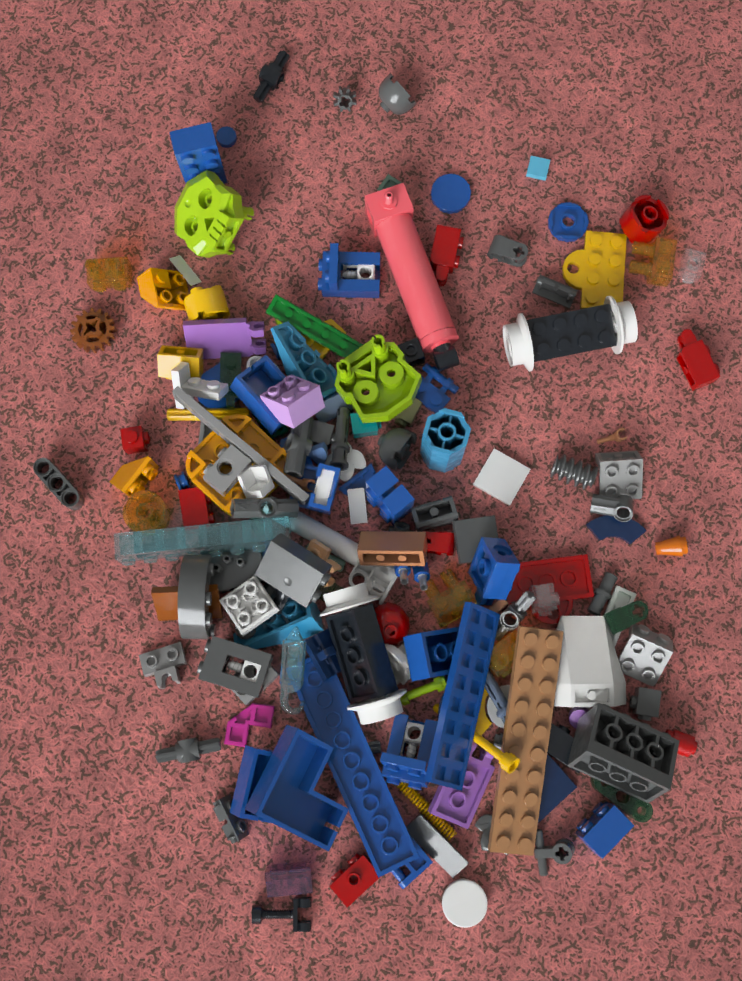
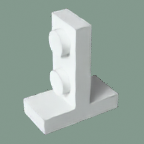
[171,361,229,409]

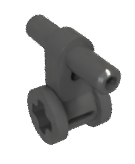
[534,829,575,876]

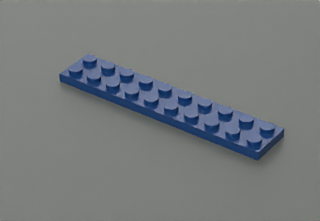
[286,657,420,878]

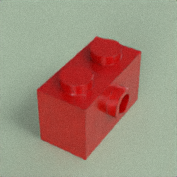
[329,852,380,908]

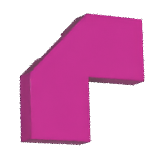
[224,703,275,747]

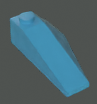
[271,321,337,399]
[233,597,324,649]

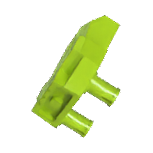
[174,170,254,258]
[334,334,422,423]

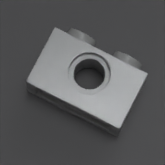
[203,444,252,497]

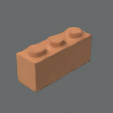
[357,531,428,566]

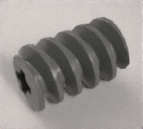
[550,454,599,490]

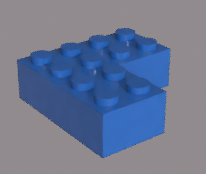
[245,725,349,851]

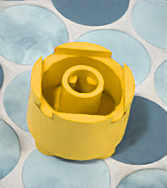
[183,285,230,320]

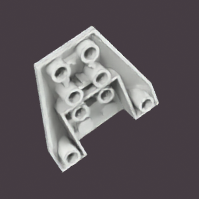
[554,616,626,707]

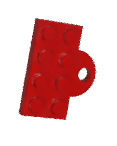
[506,554,594,625]

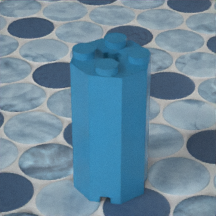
[420,408,471,473]

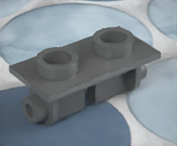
[532,274,578,309]
[213,794,249,844]

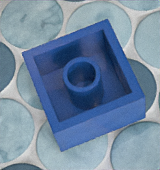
[575,802,634,859]

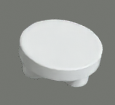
[442,878,488,928]

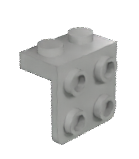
[618,623,673,686]

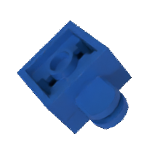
[468,537,520,606]

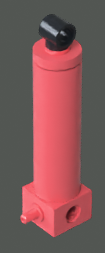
[365,182,460,372]

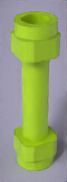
[400,675,447,706]

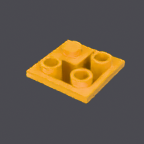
[137,267,189,311]
[109,456,159,500]

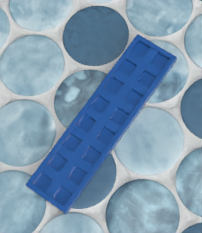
[424,602,500,791]

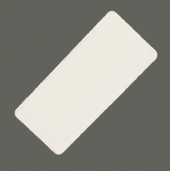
[169,255,202,286]
[347,488,368,524]

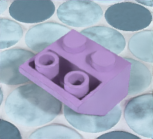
[260,375,325,428]

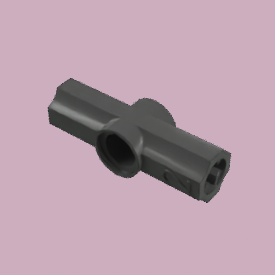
[284,417,313,478]
[230,498,299,519]

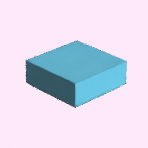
[526,156,550,181]

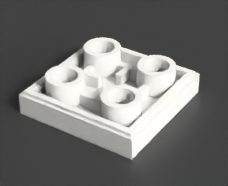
[219,575,280,636]

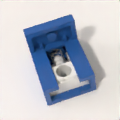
[318,243,380,298]
[290,463,341,515]
[380,714,438,790]

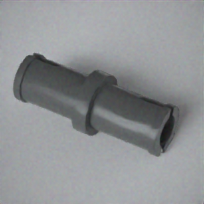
[587,572,618,616]

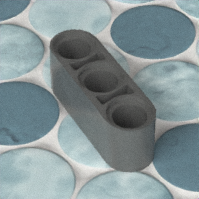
[33,458,84,510]

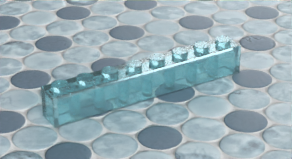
[114,516,292,566]

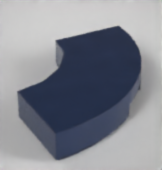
[586,515,647,545]

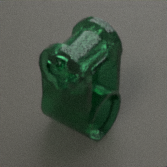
[603,601,649,635]

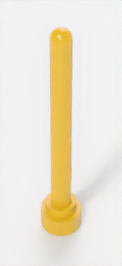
[433,704,520,774]

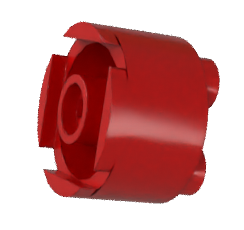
[619,195,669,244]

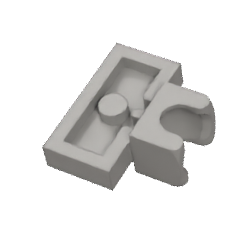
[139,642,188,689]

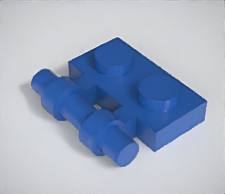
[415,363,460,414]

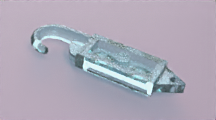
[280,626,307,715]

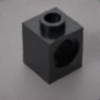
[397,338,425,367]

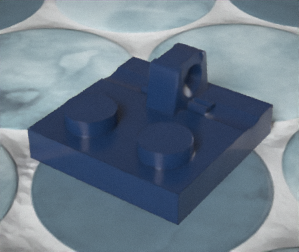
[302,628,341,681]

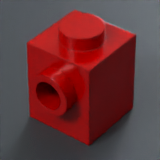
[120,426,150,455]

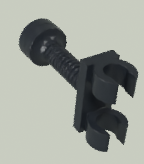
[252,897,312,932]

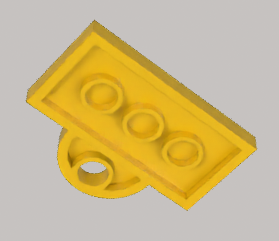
[562,231,627,309]

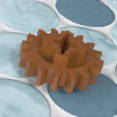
[70,308,117,353]

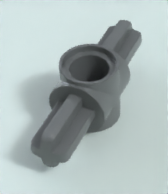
[495,590,536,641]
[156,737,221,763]

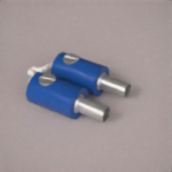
[394,557,430,591]

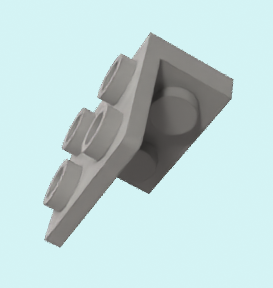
[595,451,643,499]

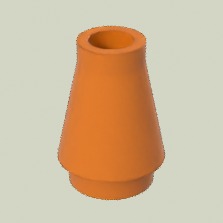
[655,535,688,557]

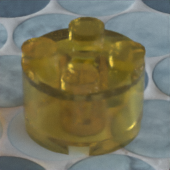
[123,490,171,537]

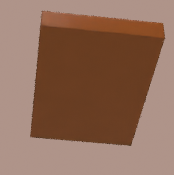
[151,584,223,621]

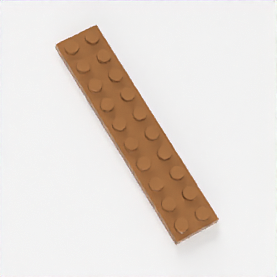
[488,625,564,856]

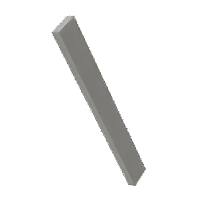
[172,386,310,505]

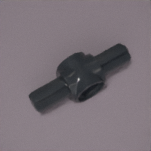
[253,50,290,103]

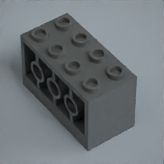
[567,703,680,803]

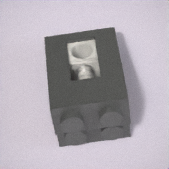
[197,636,274,698]

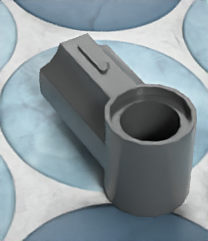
[590,494,634,522]

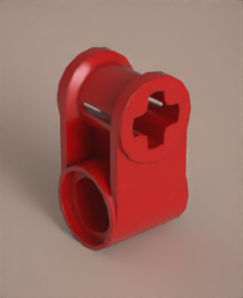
[422,531,455,556]

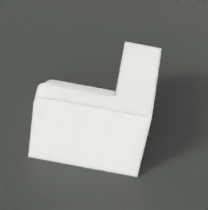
[237,464,275,499]

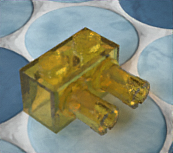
[628,237,677,287]
[85,257,132,292]
[425,569,477,629]
[489,629,517,678]

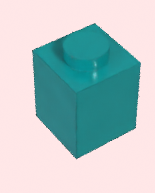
[350,413,382,438]

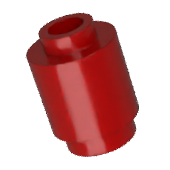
[665,729,698,757]

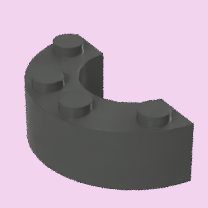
[178,554,216,640]

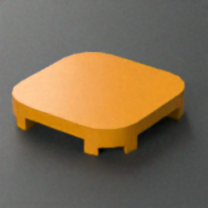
[185,414,287,516]

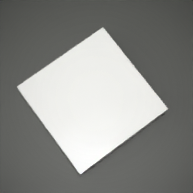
[473,448,531,506]

